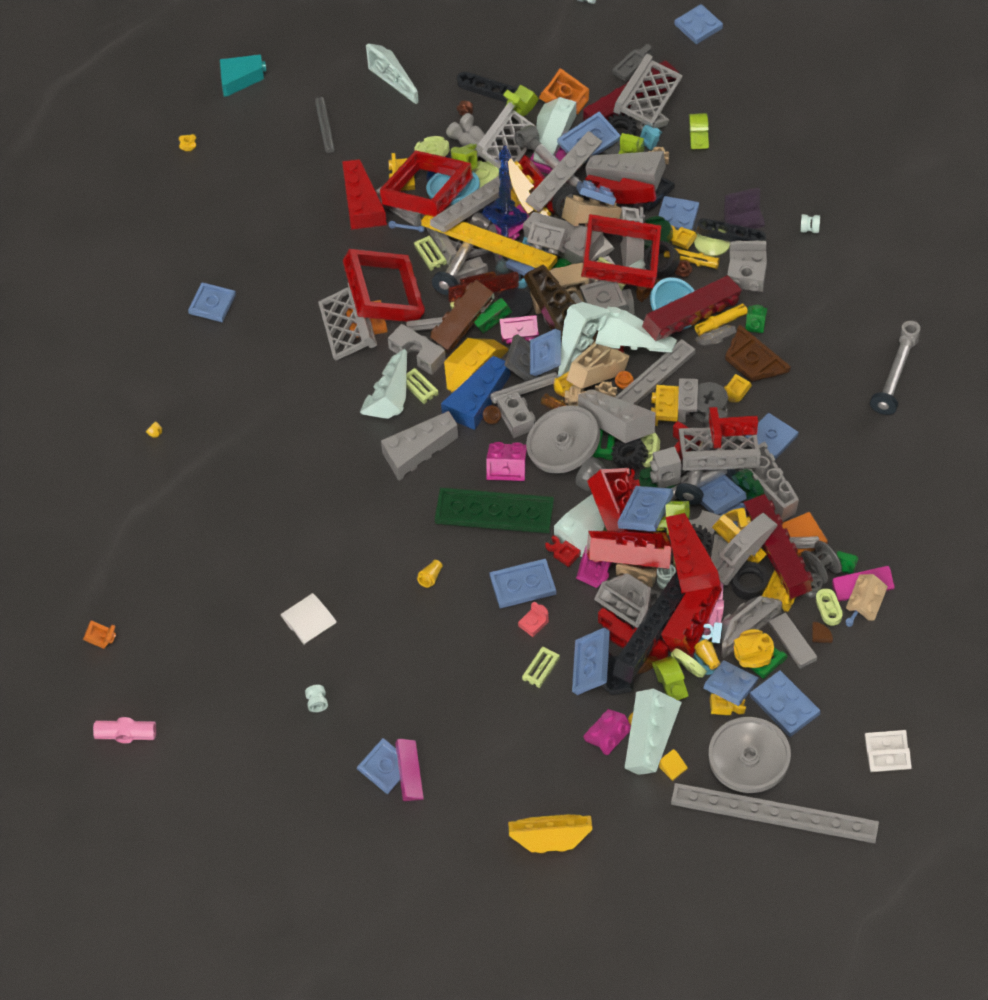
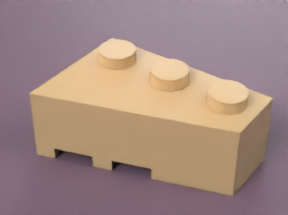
[562,195,622,226]
[566,341,629,389]

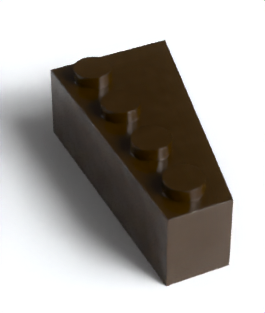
[523,264,576,341]

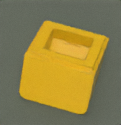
[659,749,688,781]

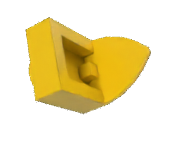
[553,371,575,397]
[724,374,752,402]
[724,507,751,530]

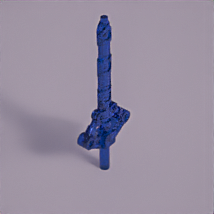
[482,145,528,238]

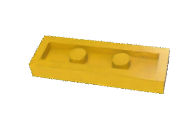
[712,514,766,563]

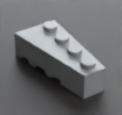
[586,151,666,191]
[523,212,604,264]
[578,390,655,443]
[381,411,458,481]
[735,441,799,522]

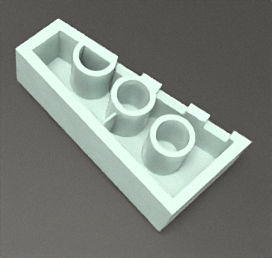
[625,689,682,775]

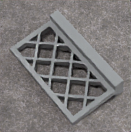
[613,54,683,127]
[474,102,536,175]
[420,205,489,266]
[318,283,377,361]
[679,427,761,471]

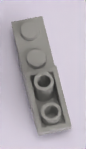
[620,207,644,267]
[715,513,778,585]

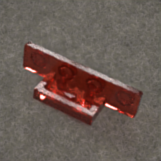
[448,271,519,303]

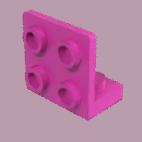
[487,442,527,481]

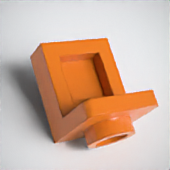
[83,620,116,649]

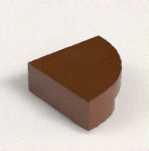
[812,622,833,643]
[637,656,659,674]

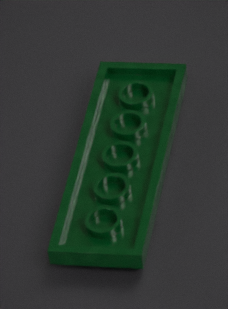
[435,488,554,533]

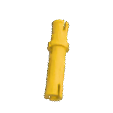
[664,248,720,269]
[695,303,748,336]

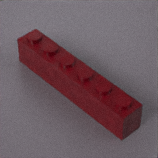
[583,60,679,121]
[642,275,742,341]
[743,494,813,599]

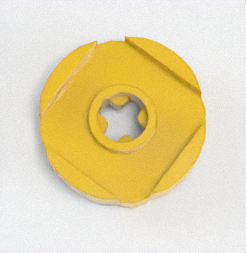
[734,629,774,668]

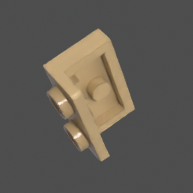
[616,563,658,587]
[846,574,888,620]

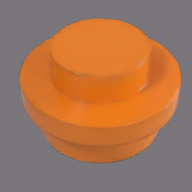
[615,371,634,389]

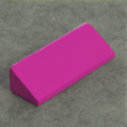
[832,566,895,602]
[395,739,424,801]

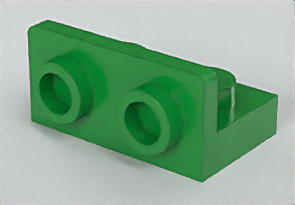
[474,298,512,334]

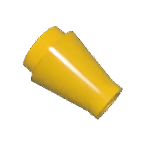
[417,560,443,588]
[694,639,721,670]

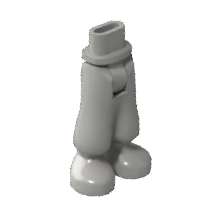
[446,113,503,162]

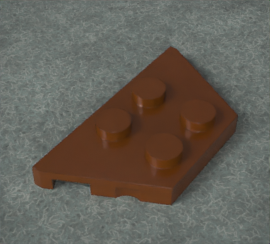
[725,325,791,382]

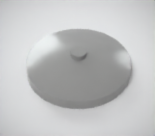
[526,406,600,473]
[709,717,791,793]

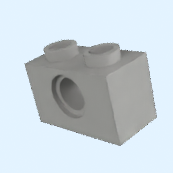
[727,259,767,292]
[650,447,681,488]

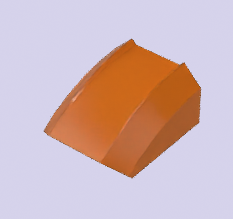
[539,68,589,114]

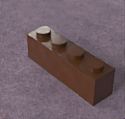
[430,280,495,354]

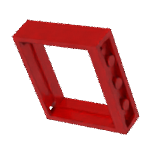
[380,150,473,217]
[581,214,661,288]
[343,249,425,322]

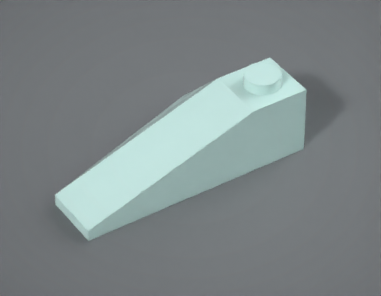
[366,43,419,104]
[533,97,576,166]
[558,302,610,377]
[595,306,677,352]
[360,349,407,419]
[554,494,605,557]

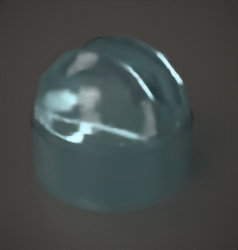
[495,257,509,273]

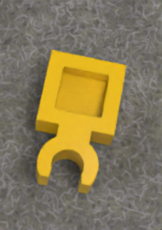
[670,225,697,250]
[734,633,771,660]
[710,694,746,715]

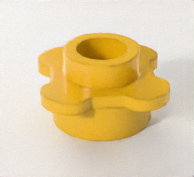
[179,134,196,151]

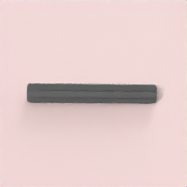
[315,97,335,154]

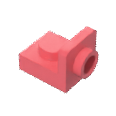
[518,602,549,637]

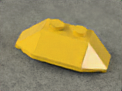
[444,338,508,393]
[508,814,592,853]

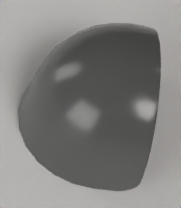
[576,456,606,492]

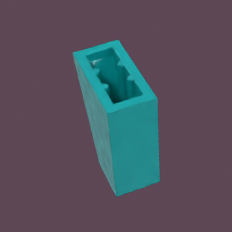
[220,55,266,97]

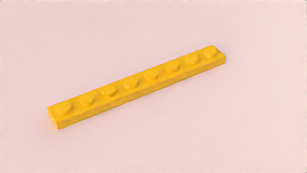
[421,215,557,270]

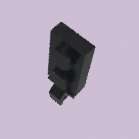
[633,177,675,213]

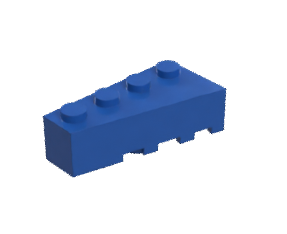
[441,356,511,430]

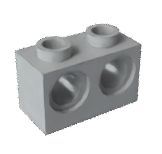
[497,392,536,438]

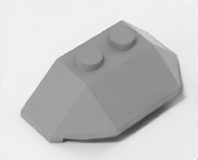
[594,573,651,628]
[721,596,782,658]

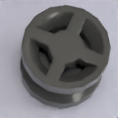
[805,573,823,598]

